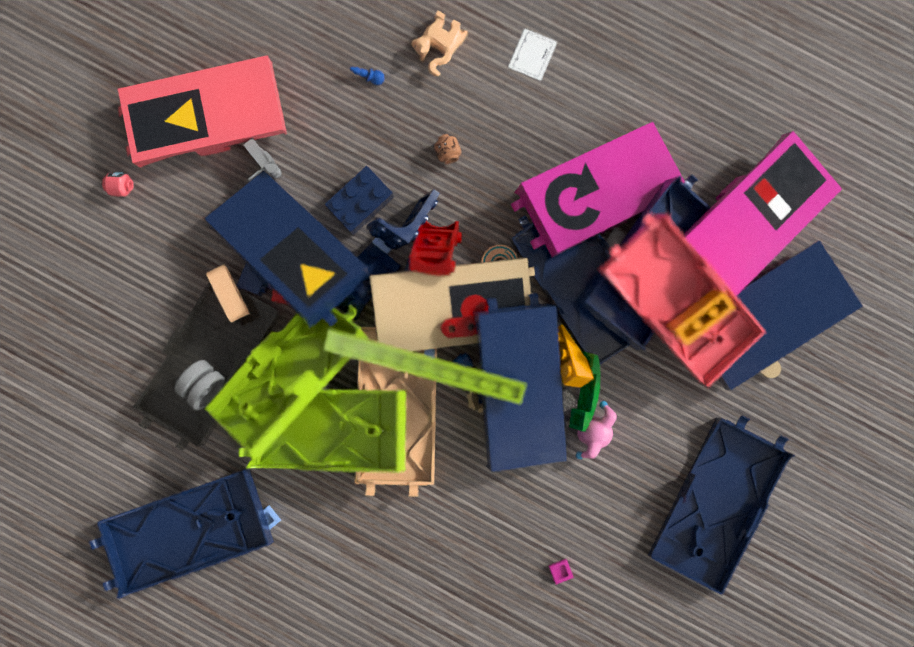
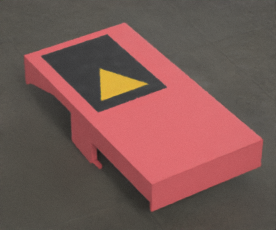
[118,55,287,168]

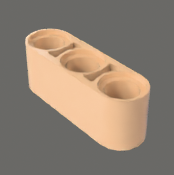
[206,264,250,323]

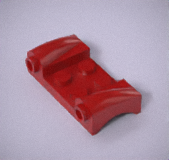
[410,221,462,276]

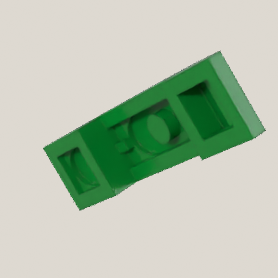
[569,351,601,431]

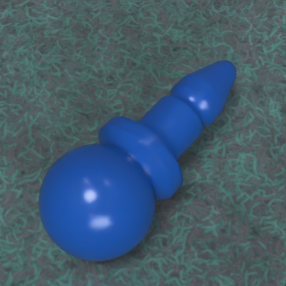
[349,67,385,85]

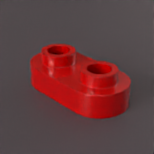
[441,316,477,338]

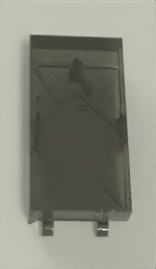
[132,281,282,451]

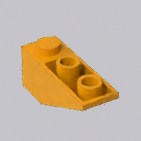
[557,325,594,388]

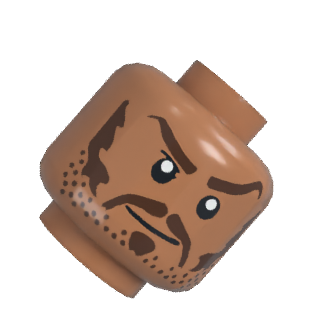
[434,134,461,164]

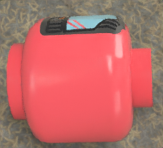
[102,172,134,197]

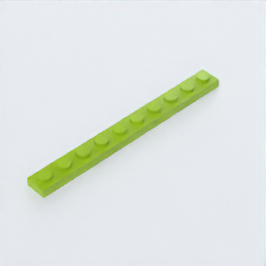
[324,329,526,404]

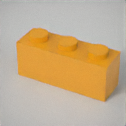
[666,289,735,346]

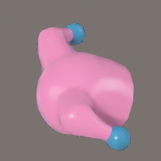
[576,401,617,460]

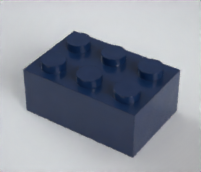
[325,165,394,236]

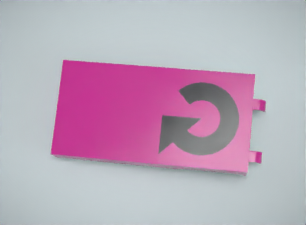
[511,122,684,257]

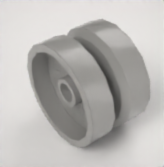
[174,360,226,411]

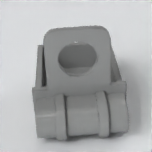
[243,138,281,182]

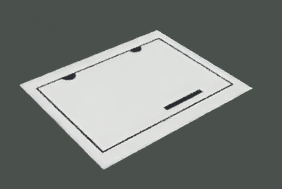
[508,29,557,81]

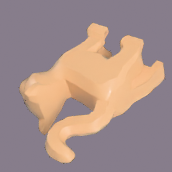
[411,11,468,76]

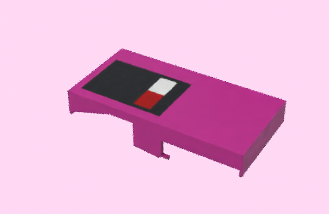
[683,131,842,296]

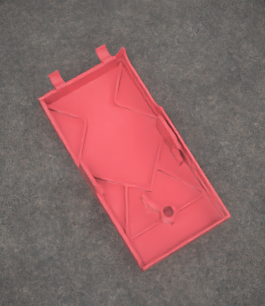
[598,213,765,387]

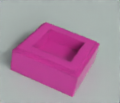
[548,558,574,585]

